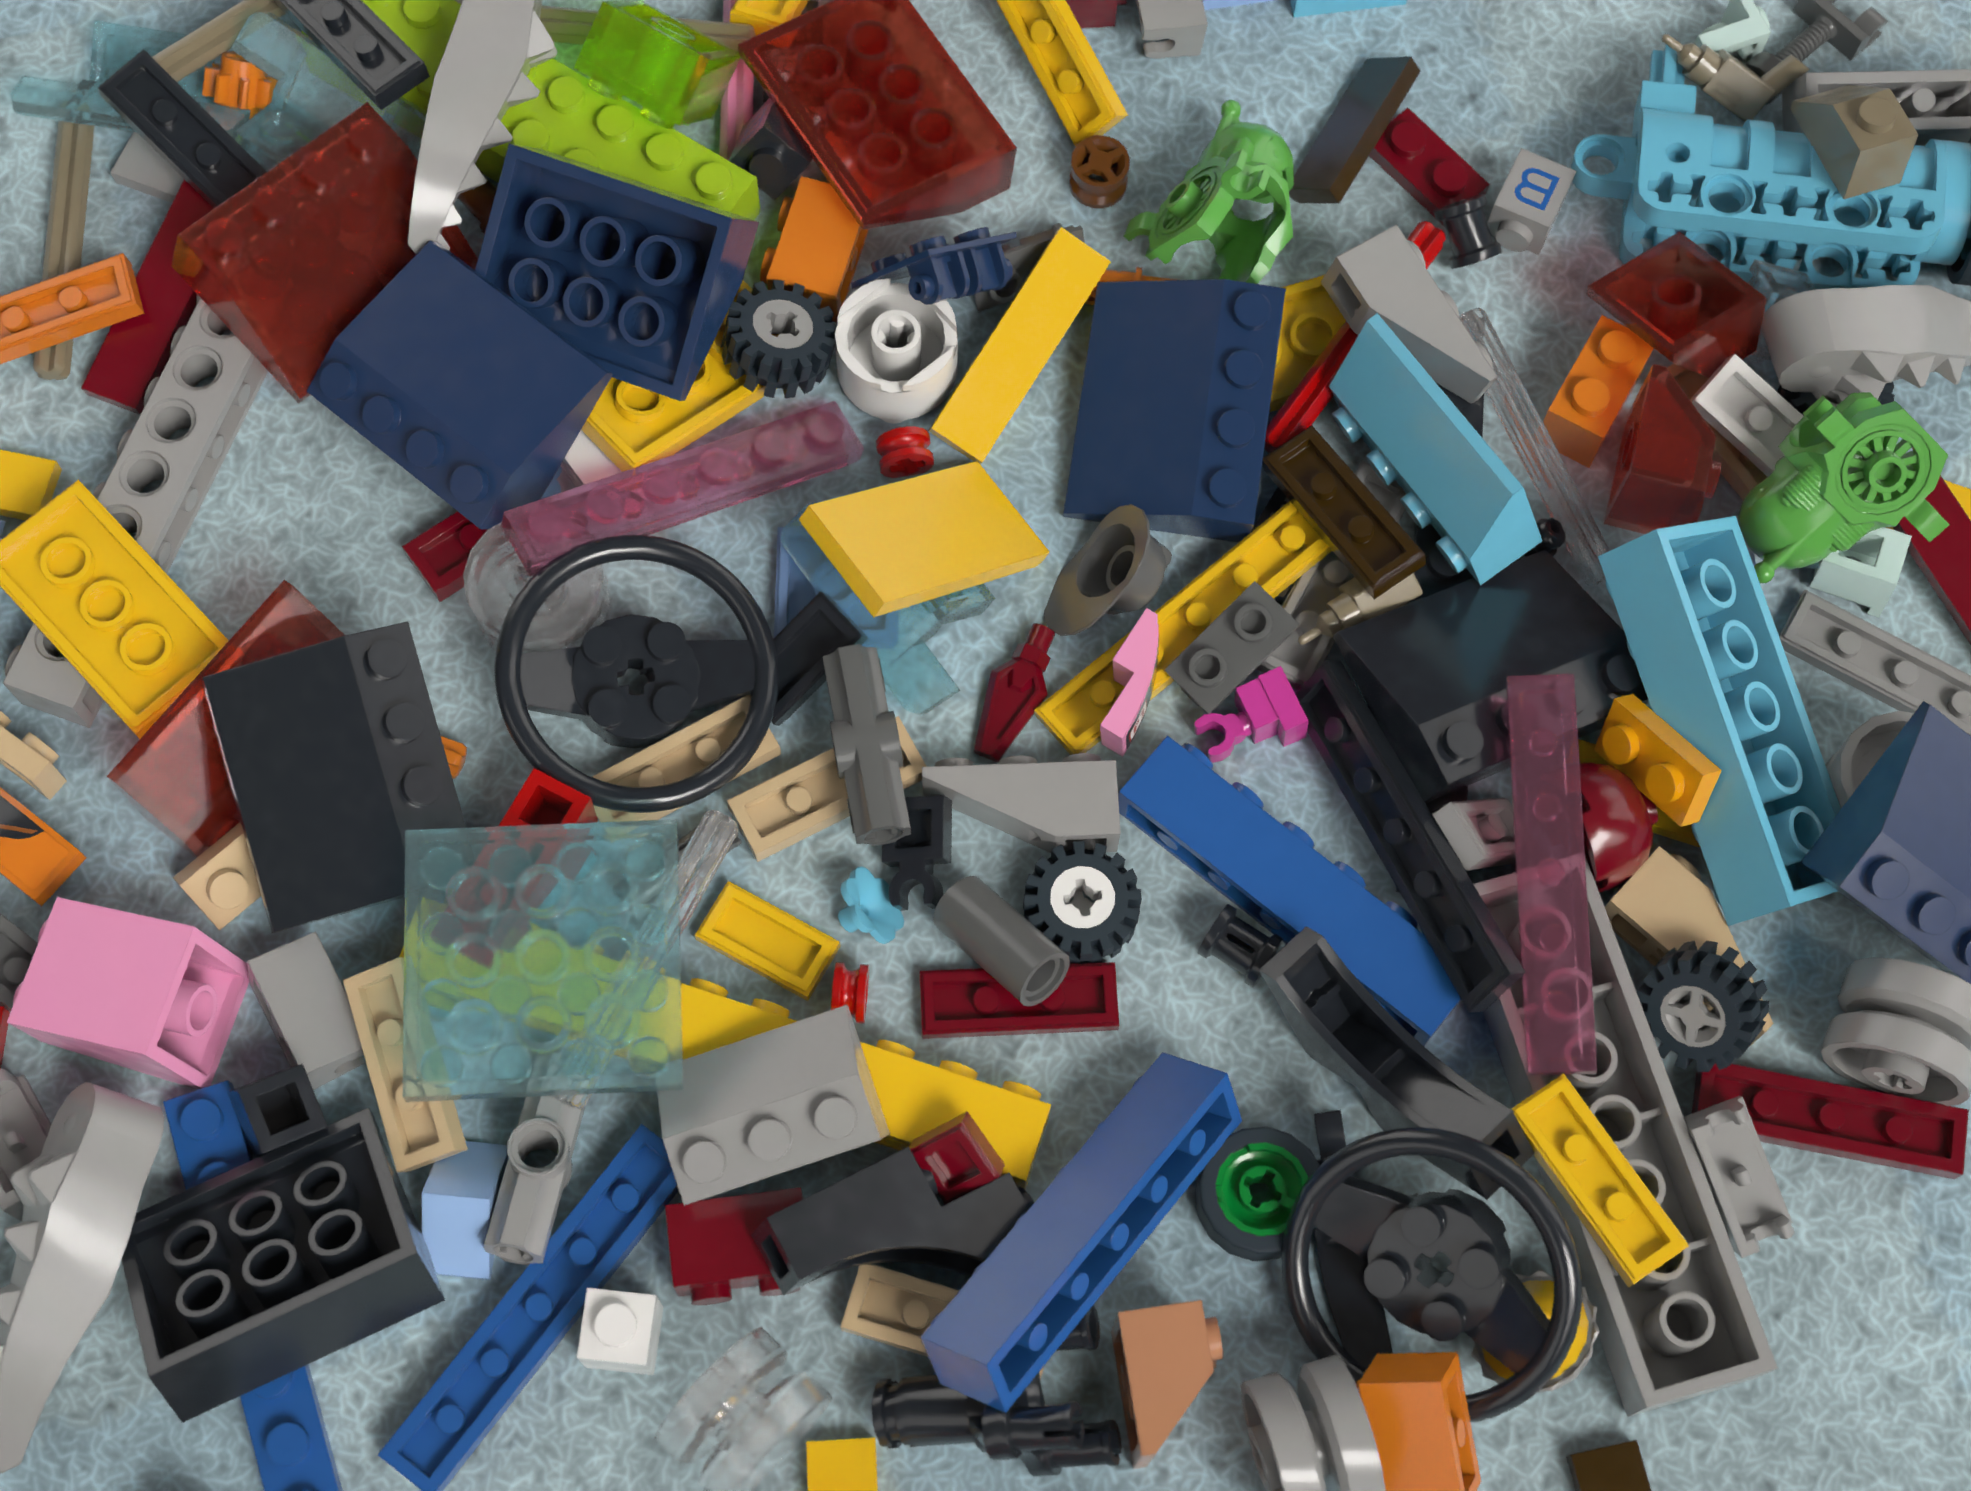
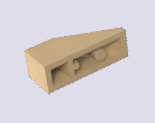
[1605,846,1773,1047]

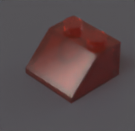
[1586,231,1767,378]
[1603,364,1721,534]

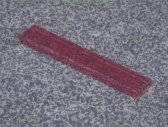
[1506,674,1597,1075]

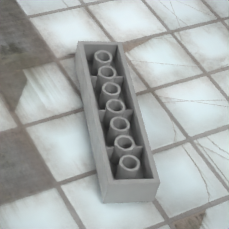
[1474,853,1778,1417]

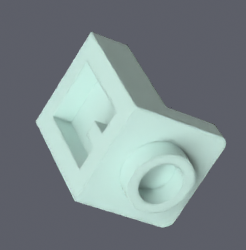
[1694,0,1771,85]

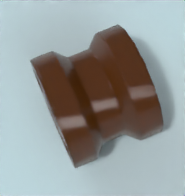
[1069,135,1130,209]

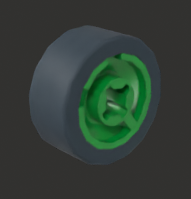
[1195,1126,1320,1261]

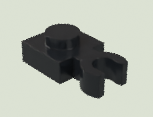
[882,795,952,911]

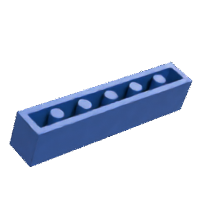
[1118,735,1461,1046]
[920,1052,1242,1413]

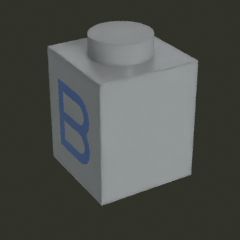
[1488,148,1576,255]

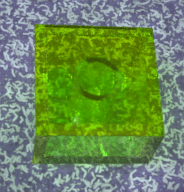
[574,0,742,129]

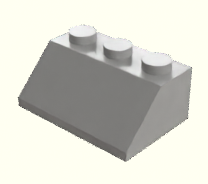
[655,1005,890,1205]

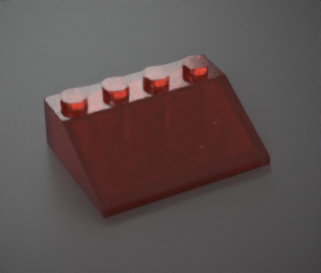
[738,0,1017,230]
[172,102,478,404]

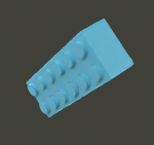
[1598,516,1841,926]

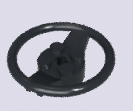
[494,535,779,813]
[1281,1127,1582,1423]

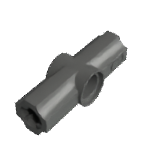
[823,644,911,846]

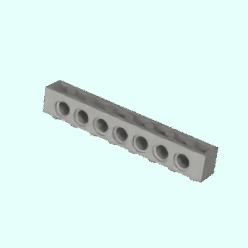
[3,256,301,728]

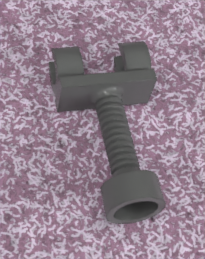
[1745,0,1889,105]

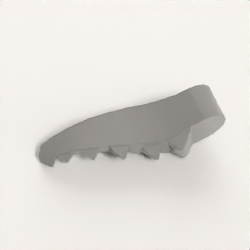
[408,0,557,255]
[1760,285,1971,400]
[0,1082,164,1473]

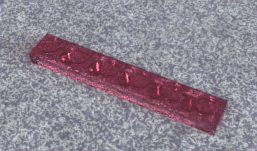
[501,401,864,577]

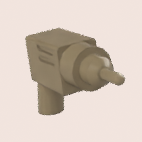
[1662,34,1810,122]
[1298,573,1423,645]

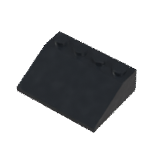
[1333,549,1648,803]
[201,621,476,933]
[121,1108,445,1423]

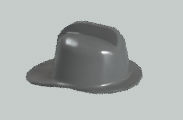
[1044,504,1172,636]

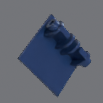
[851,227,1017,305]

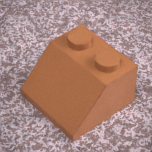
[1111,1300,1223,1469]

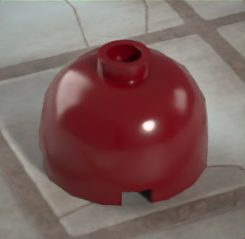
[1537,762,1658,893]

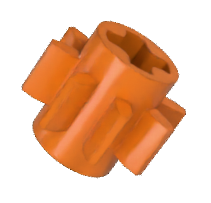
[202,51,280,122]

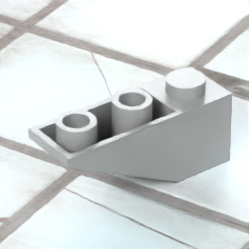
[1321,224,1498,404]
[922,753,1120,853]

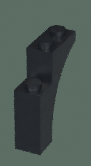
[1259,926,1534,1200]
[751,1147,1034,1296]

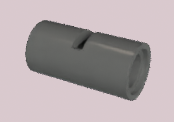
[933,876,1070,1006]

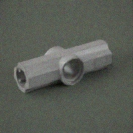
[484,1053,594,1265]

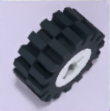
[1023,841,1142,964]

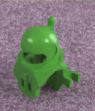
[1123,100,1294,284]
[1738,392,1950,584]

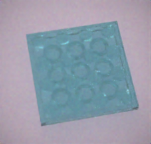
[402,819,684,1102]

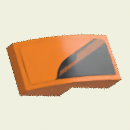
[0,787,87,907]

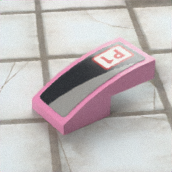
[1100,608,1159,757]

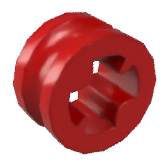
[876,426,934,478]
[831,962,869,1024]

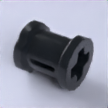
[1434,194,1502,269]
[1197,904,1284,988]

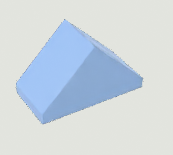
[422,1141,508,1280]

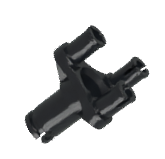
[872,1305,1122,1477]

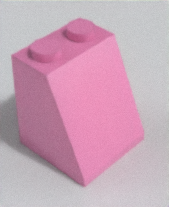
[7,897,249,1089]

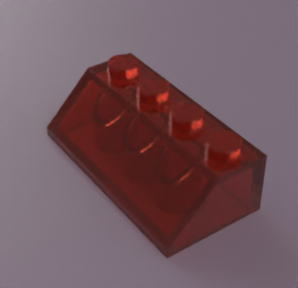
[107,580,345,858]

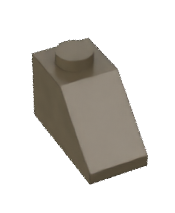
[1790,85,1918,200]

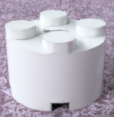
[835,278,958,424]

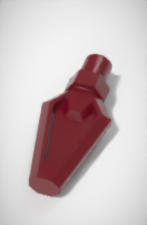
[974,623,1056,763]

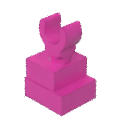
[1194,666,1308,763]

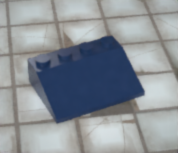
[475,143,759,401]
[307,240,613,532]
[1063,279,1286,542]
[1800,701,1971,984]

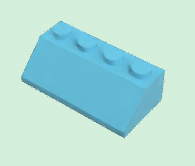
[1329,313,1542,585]

